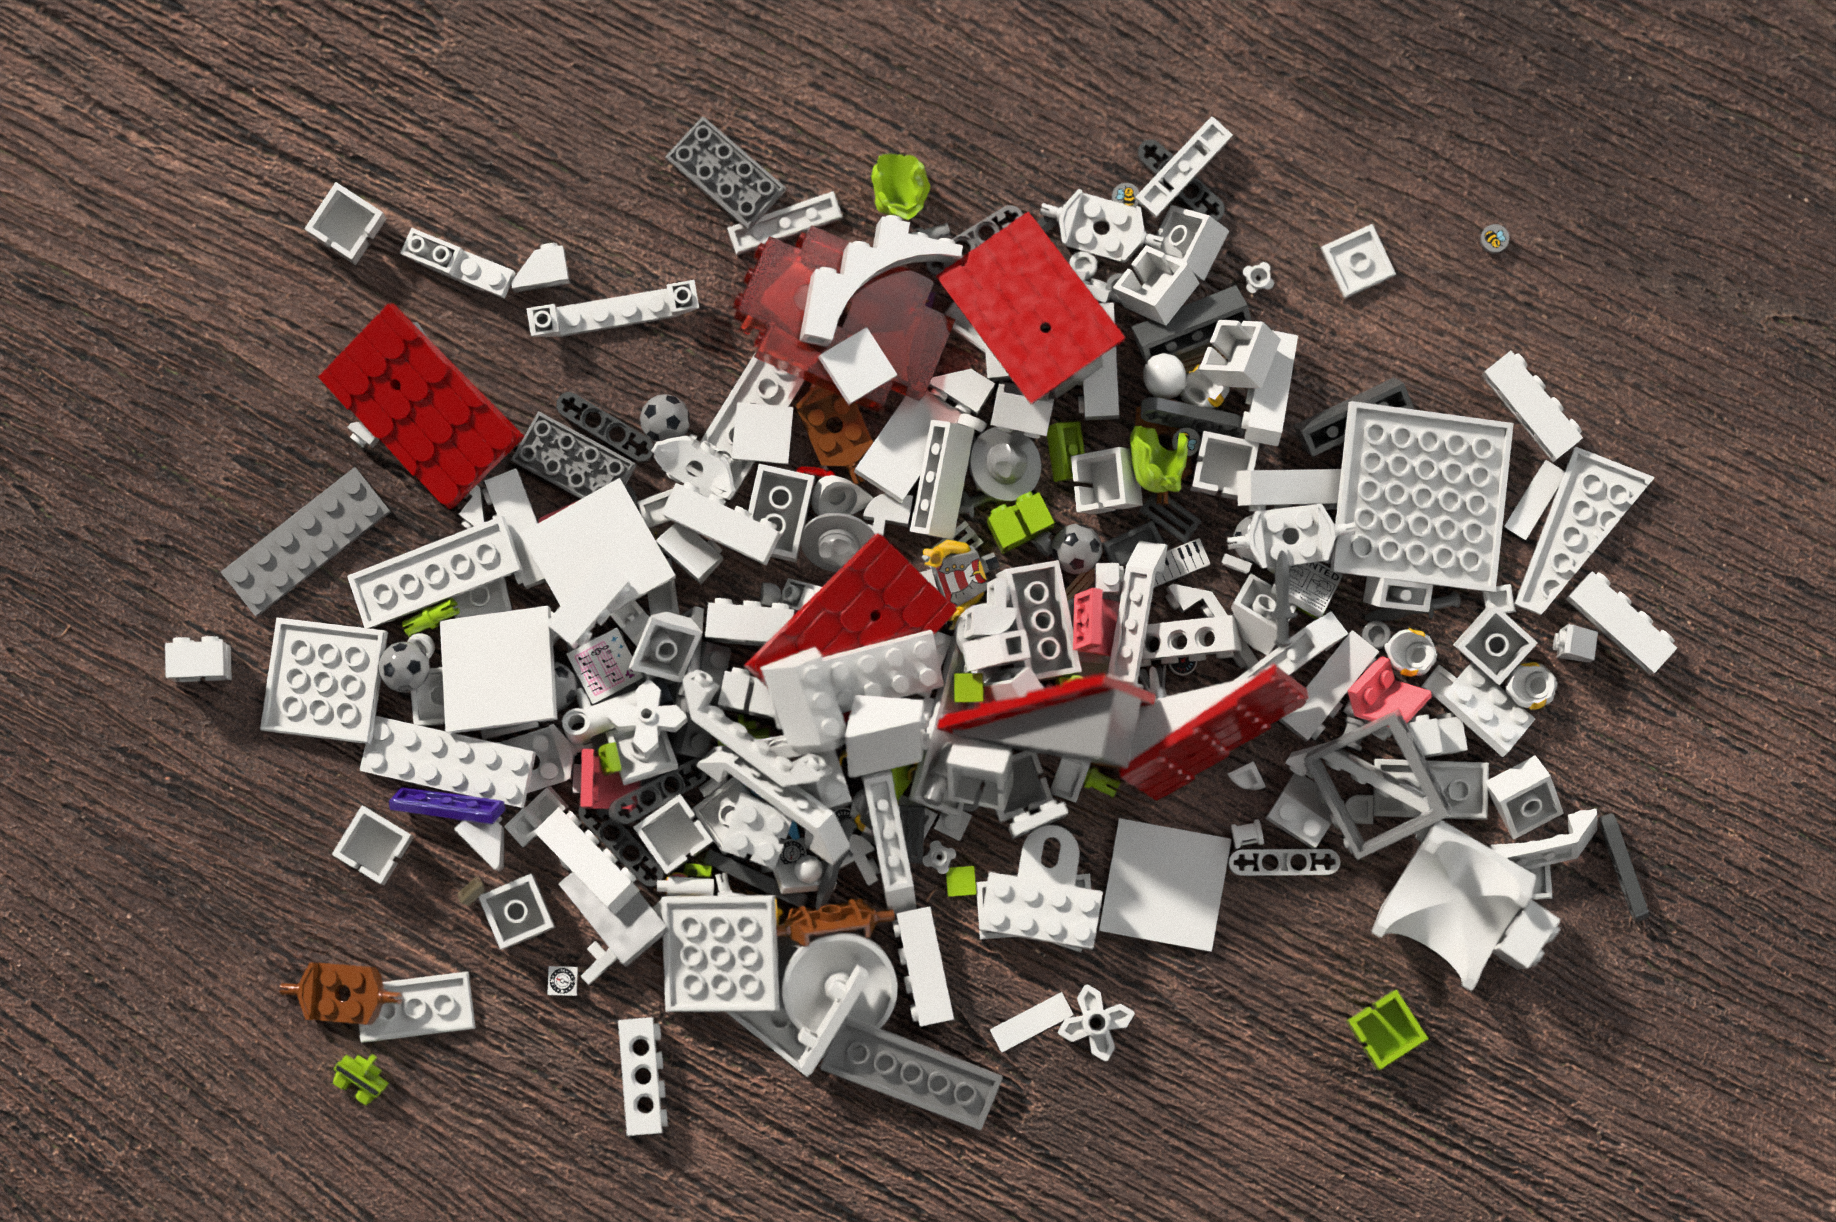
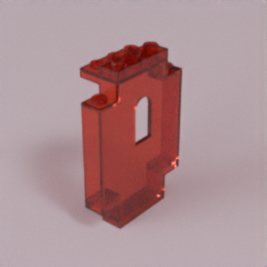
[732,225,956,412]

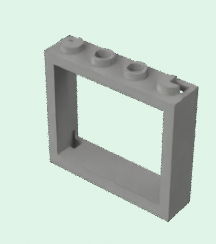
[1303,708,1452,860]

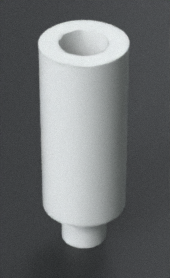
[657,876,715,896]

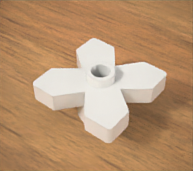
[607,680,687,757]
[1058,985,1134,1061]

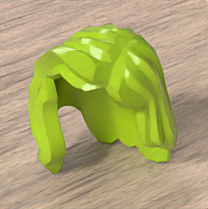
[871,153,930,220]
[1130,426,1188,493]

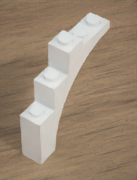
[800,215,963,347]

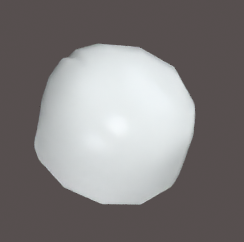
[1143,353,1186,400]

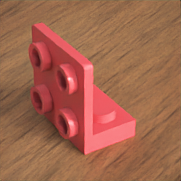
[1073,588,1120,657]
[1347,656,1432,727]
[581,749,641,810]

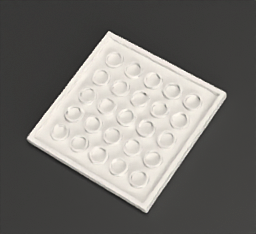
[1330,401,1514,592]

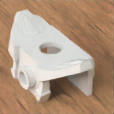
[651,434,735,500]

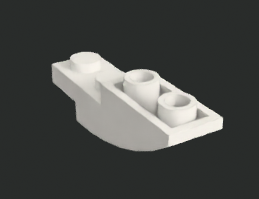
[400,228,516,299]

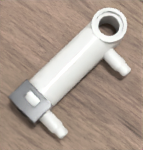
[562,673,674,745]

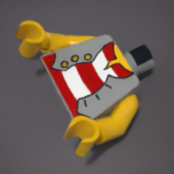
[923,540,1000,630]

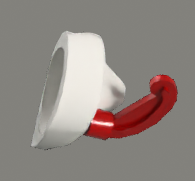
[796,466,874,516]

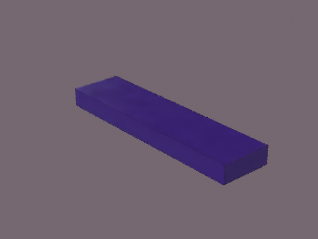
[389,787,505,824]

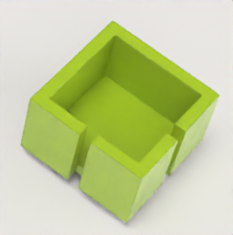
[987,491,1054,554]
[1345,990,1428,1070]

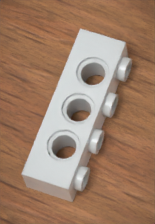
[1140,615,1242,667]
[618,1017,668,1136]

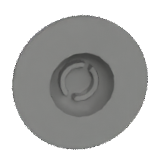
[969,427,1041,502]
[801,513,875,572]

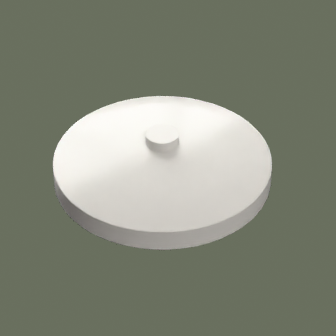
[782,931,897,1043]

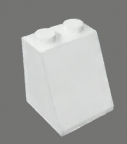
[846,695,930,777]
[792,749,852,811]

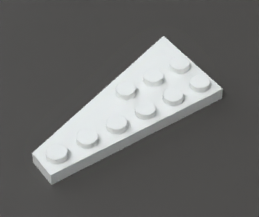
[1514,447,1655,615]

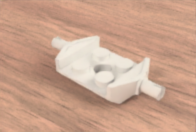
[1040,189,1164,263]
[1227,503,1356,569]
[499,724,594,793]

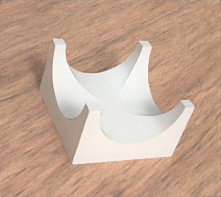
[1372,820,1536,991]

